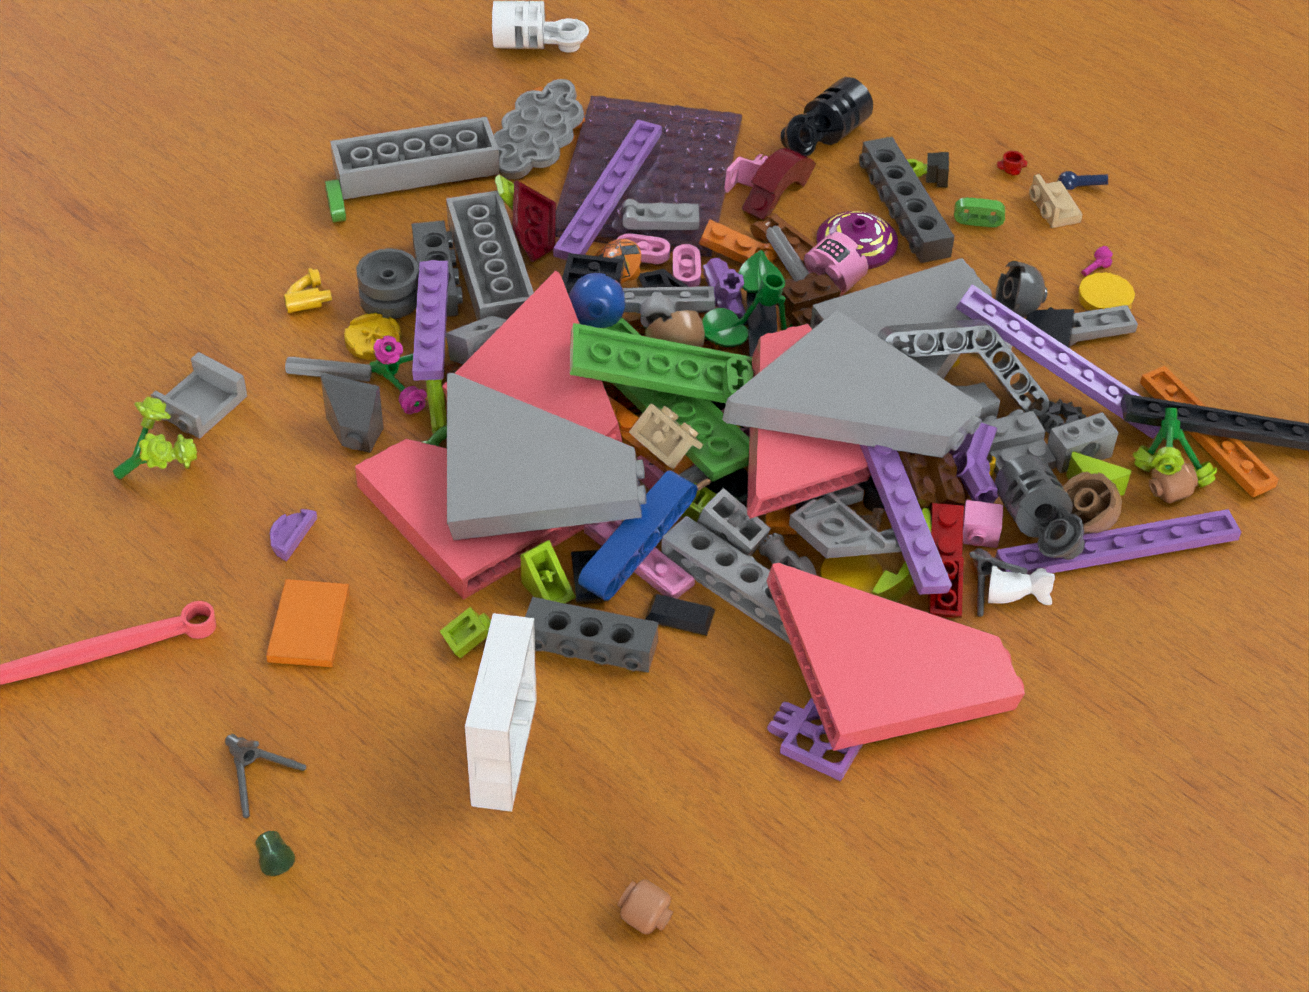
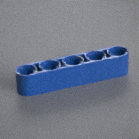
[578,470,698,601]

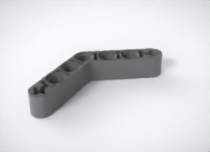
[878,319,1049,416]

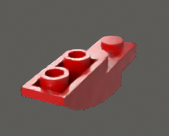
[928,503,964,618]

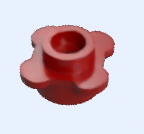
[997,150,1028,175]

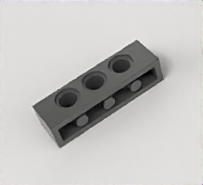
[411,220,463,317]
[525,597,659,673]

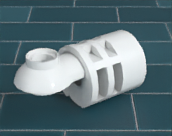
[492,1,589,53]

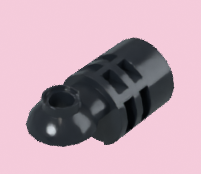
[781,77,873,157]

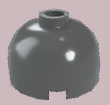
[995,261,1047,317]

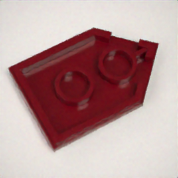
[512,180,556,262]

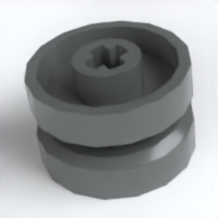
[356,248,419,319]

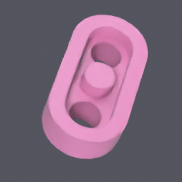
[617,233,670,264]
[672,244,701,287]

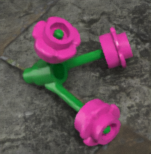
[369,336,427,414]

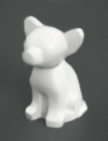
[988,566,1055,605]

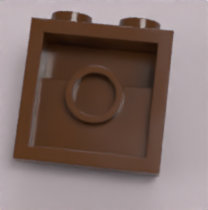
[776,272,841,327]
[897,451,966,511]

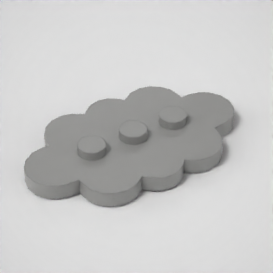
[494,79,584,180]

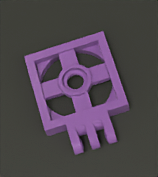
[767,698,863,781]

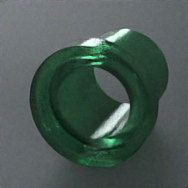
[255,831,295,876]

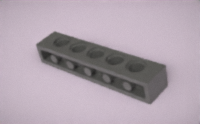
[859,136,955,263]

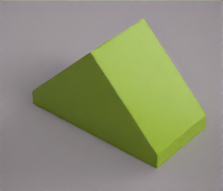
[1066,451,1132,495]
[520,540,576,603]

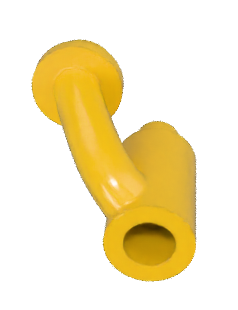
[284,268,332,313]

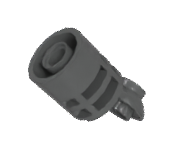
[995,455,1085,560]

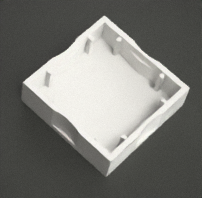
[465,613,537,812]

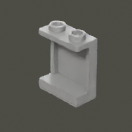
[151,352,247,438]

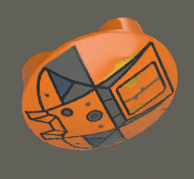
[595,239,642,284]

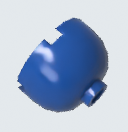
[569,273,626,328]

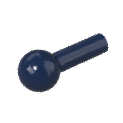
[1057,171,1109,190]

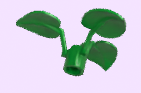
[702,250,794,347]

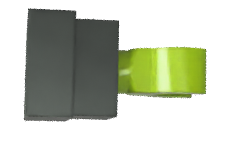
[907,152,949,188]

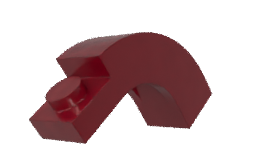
[741,148,816,221]

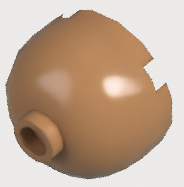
[645,310,705,347]
[1063,472,1122,534]

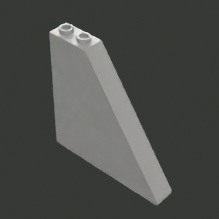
[811,258,992,379]
[722,310,983,458]
[447,373,647,540]

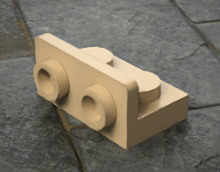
[1029,174,1083,228]
[629,404,704,469]

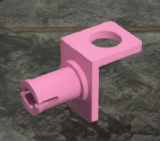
[724,154,768,193]

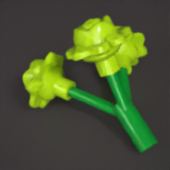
[113,397,197,480]

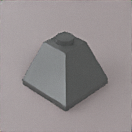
[321,373,384,453]

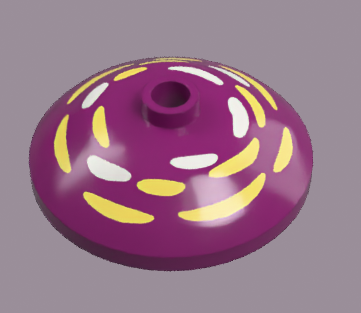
[816,211,898,269]

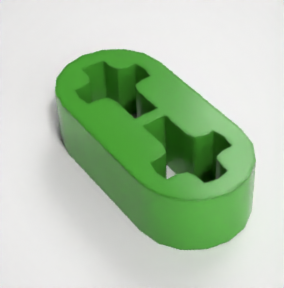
[325,179,346,222]
[954,197,1005,227]
[722,357,753,402]

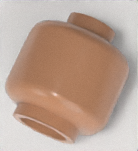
[1149,462,1198,503]
[617,879,673,935]

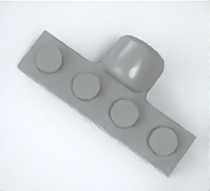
[622,286,715,329]

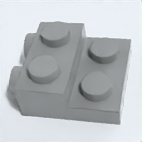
[982,409,1056,476]

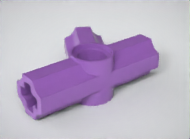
[703,258,747,326]
[949,422,999,503]

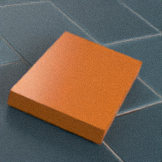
[266,579,350,667]

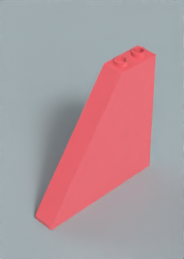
[442,271,622,442]
[747,324,871,519]
[355,439,586,600]
[766,563,1025,751]

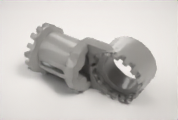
[758,533,816,575]

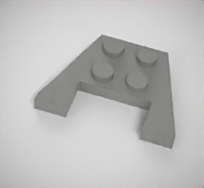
[789,484,902,558]

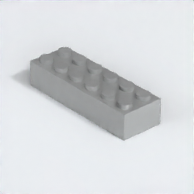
[330,117,500,199]
[446,191,534,321]

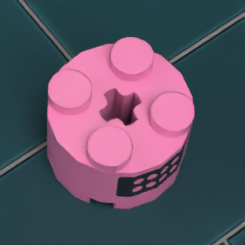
[804,232,868,296]

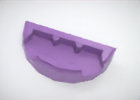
[270,509,317,562]

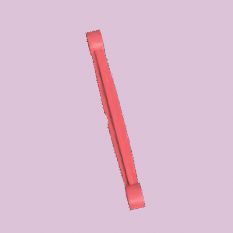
[0,601,216,685]

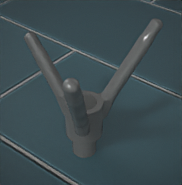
[969,548,1028,617]
[225,734,306,818]

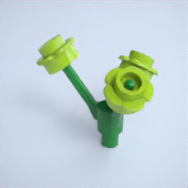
[1133,408,1217,488]

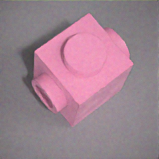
[963,500,1003,548]

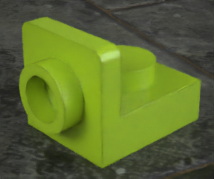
[440,607,491,658]

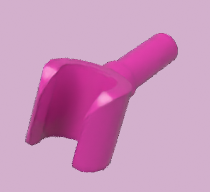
[1081,246,1113,277]

